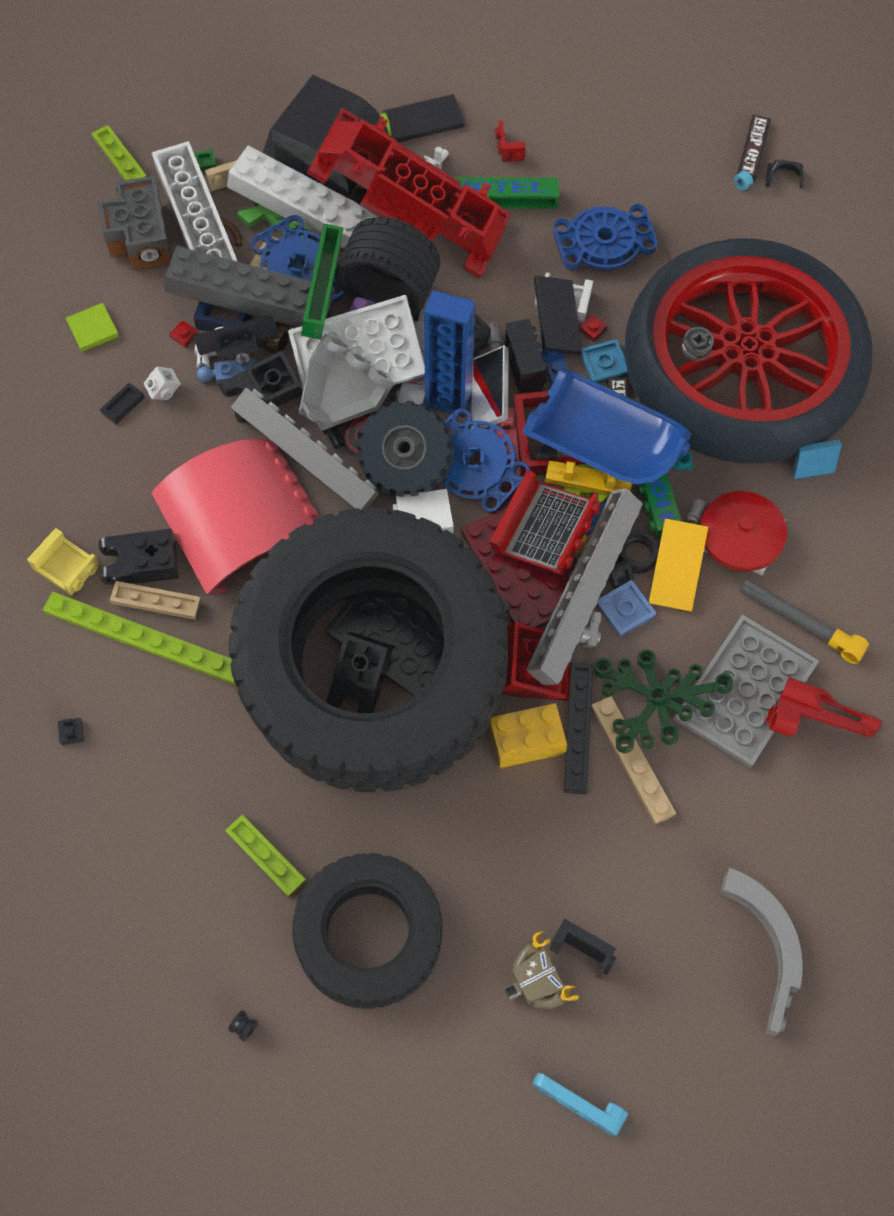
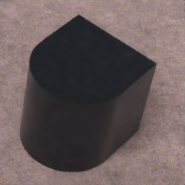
[271,74,388,198]

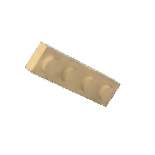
[110,581,202,620]

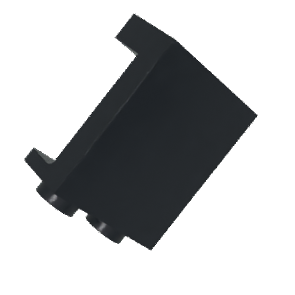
[549,918,617,979]

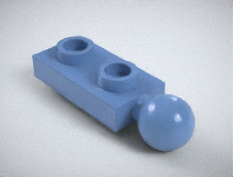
[197,358,255,384]

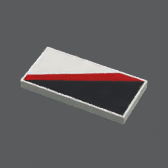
[471,345,509,429]

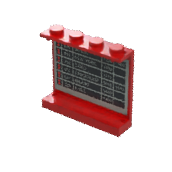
[489,471,600,576]

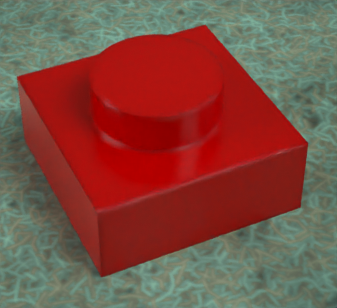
[579,314,608,342]
[169,320,199,348]

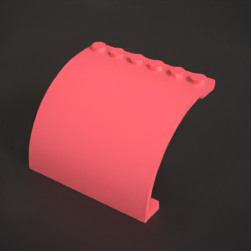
[151,439,319,595]

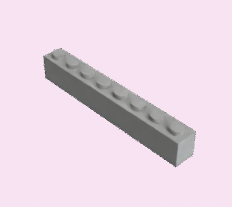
[231,388,379,511]

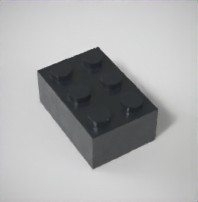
[504,319,548,394]

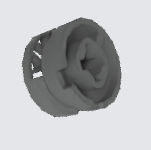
[682,327,714,361]

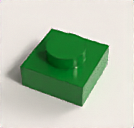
[194,149,217,172]

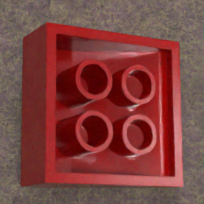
[502,622,571,701]

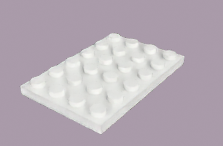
[288,295,425,388]

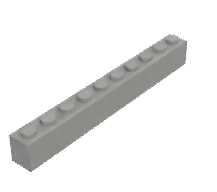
[526,488,643,685]

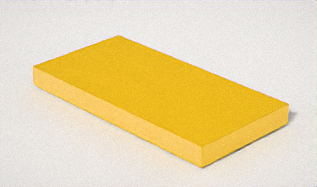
[649,519,708,612]

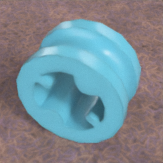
[733,170,753,191]

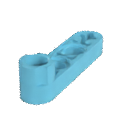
[532,1073,628,1137]

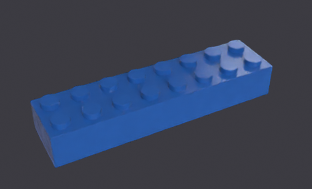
[424,290,475,417]

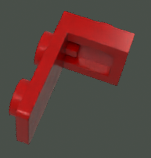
[495,120,526,162]

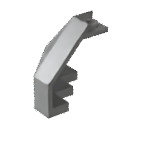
[298,333,394,431]

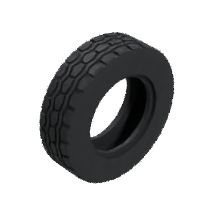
[292,853,442,1009]

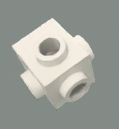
[143,367,181,401]

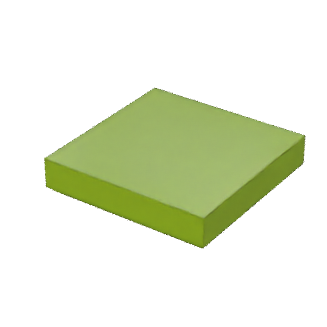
[65,303,119,352]

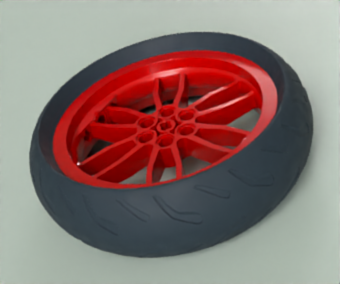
[625,238,873,463]

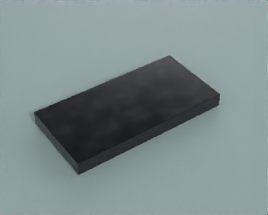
[382,94,465,142]
[534,275,582,355]

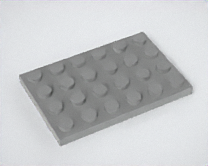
[673,615,819,768]

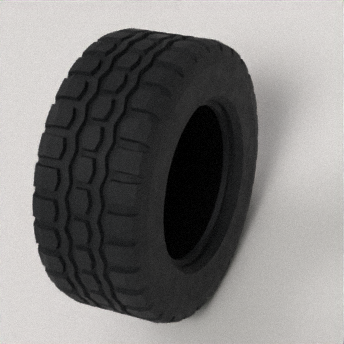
[229,508,508,792]

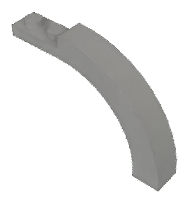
[720,868,803,1037]

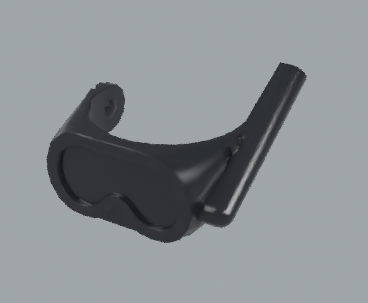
[765,160,804,188]

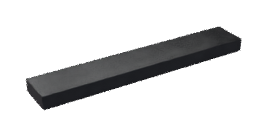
[563,663,593,795]

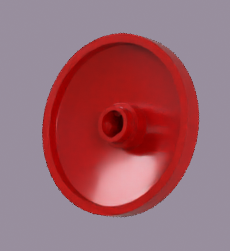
[700,491,787,572]

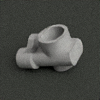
[579,612,601,648]

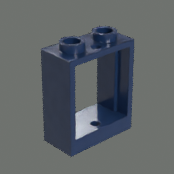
[193,301,253,332]

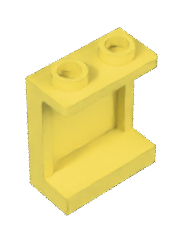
[27,528,99,596]

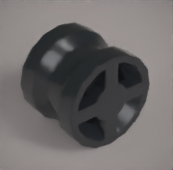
[228,1010,258,1042]

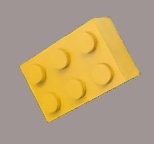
[489,703,567,769]

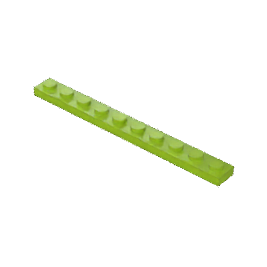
[43,591,236,686]

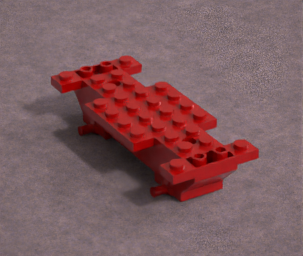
[307,108,511,279]

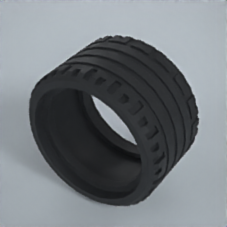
[336,217,441,315]

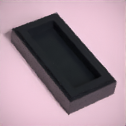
[100,383,145,424]

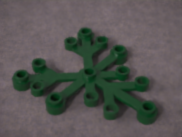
[594,649,733,754]

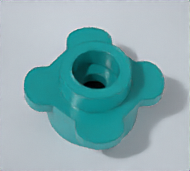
[673,452,693,471]

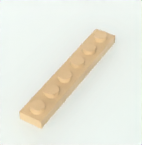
[591,696,676,825]

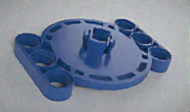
[553,204,658,271]
[251,215,345,303]
[442,408,531,513]

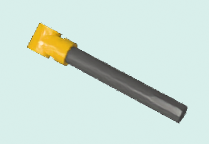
[740,580,869,664]

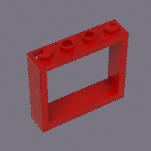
[514,391,585,476]

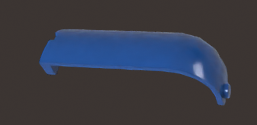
[522,369,692,484]

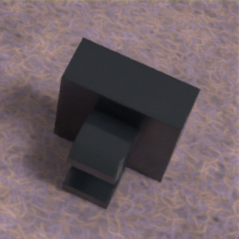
[609,559,634,589]
[58,718,84,745]

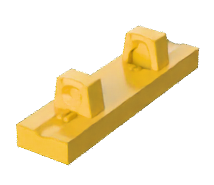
[545,460,632,496]

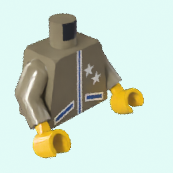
[503,931,579,1009]

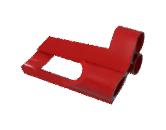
[766,677,882,738]

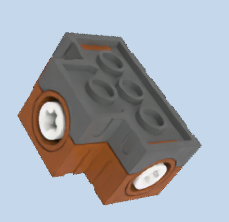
[98,175,171,270]

